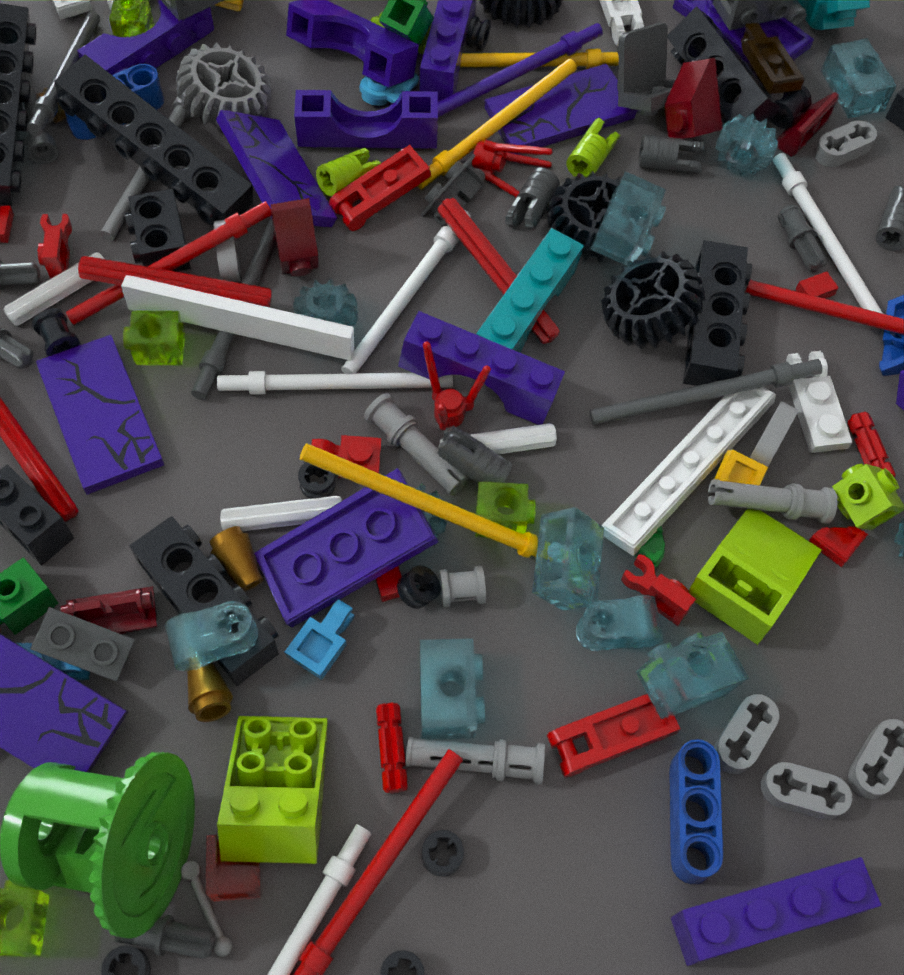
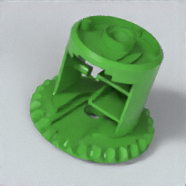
[0,752,195,939]

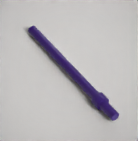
[438,23,603,117]

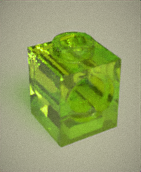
[109,0,155,37]
[123,311,185,365]
[475,482,536,537]
[0,880,50,957]

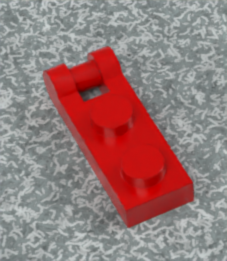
[329,145,432,231]
[546,688,681,778]

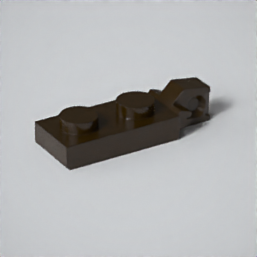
[741,22,804,94]

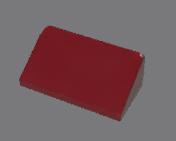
[773,92,839,157]

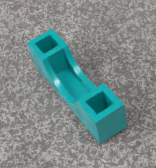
[476,228,584,353]

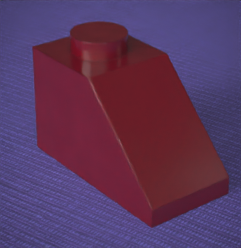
[664,58,722,139]
[271,198,319,276]

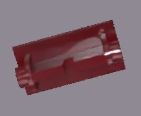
[60,586,158,634]

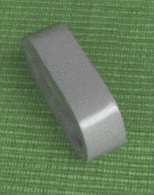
[814,120,877,167]
[214,220,242,282]
[750,401,799,467]
[714,694,780,774]
[848,719,904,800]
[760,762,852,820]

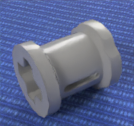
[439,566,486,607]

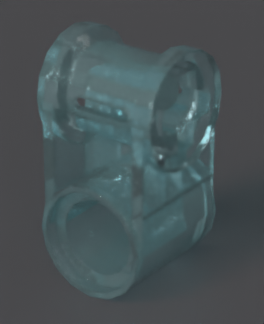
[576,595,664,651]
[165,601,258,671]

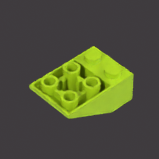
[688,509,822,645]
[217,716,328,864]

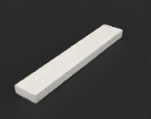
[121,275,354,361]
[600,387,776,556]

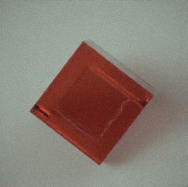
[206,834,261,901]

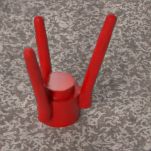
[472,140,553,198]
[423,341,491,430]

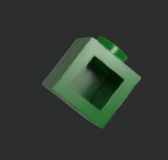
[379,0,434,47]
[0,557,59,635]

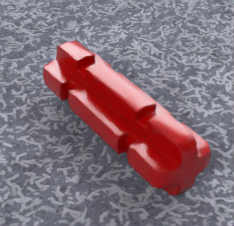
[847,412,896,478]
[376,703,408,793]

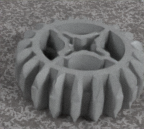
[176,42,271,130]

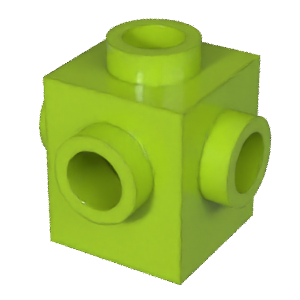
[832,464,904,530]

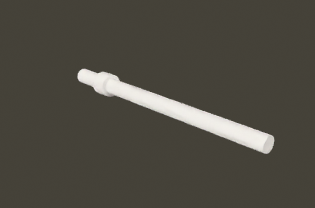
[772,153,883,313]
[341,210,471,374]
[217,371,453,395]
[267,824,372,975]

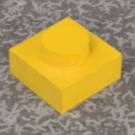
[714,449,768,485]

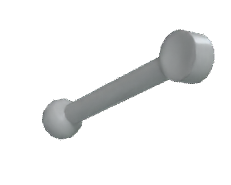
[181,861,233,957]

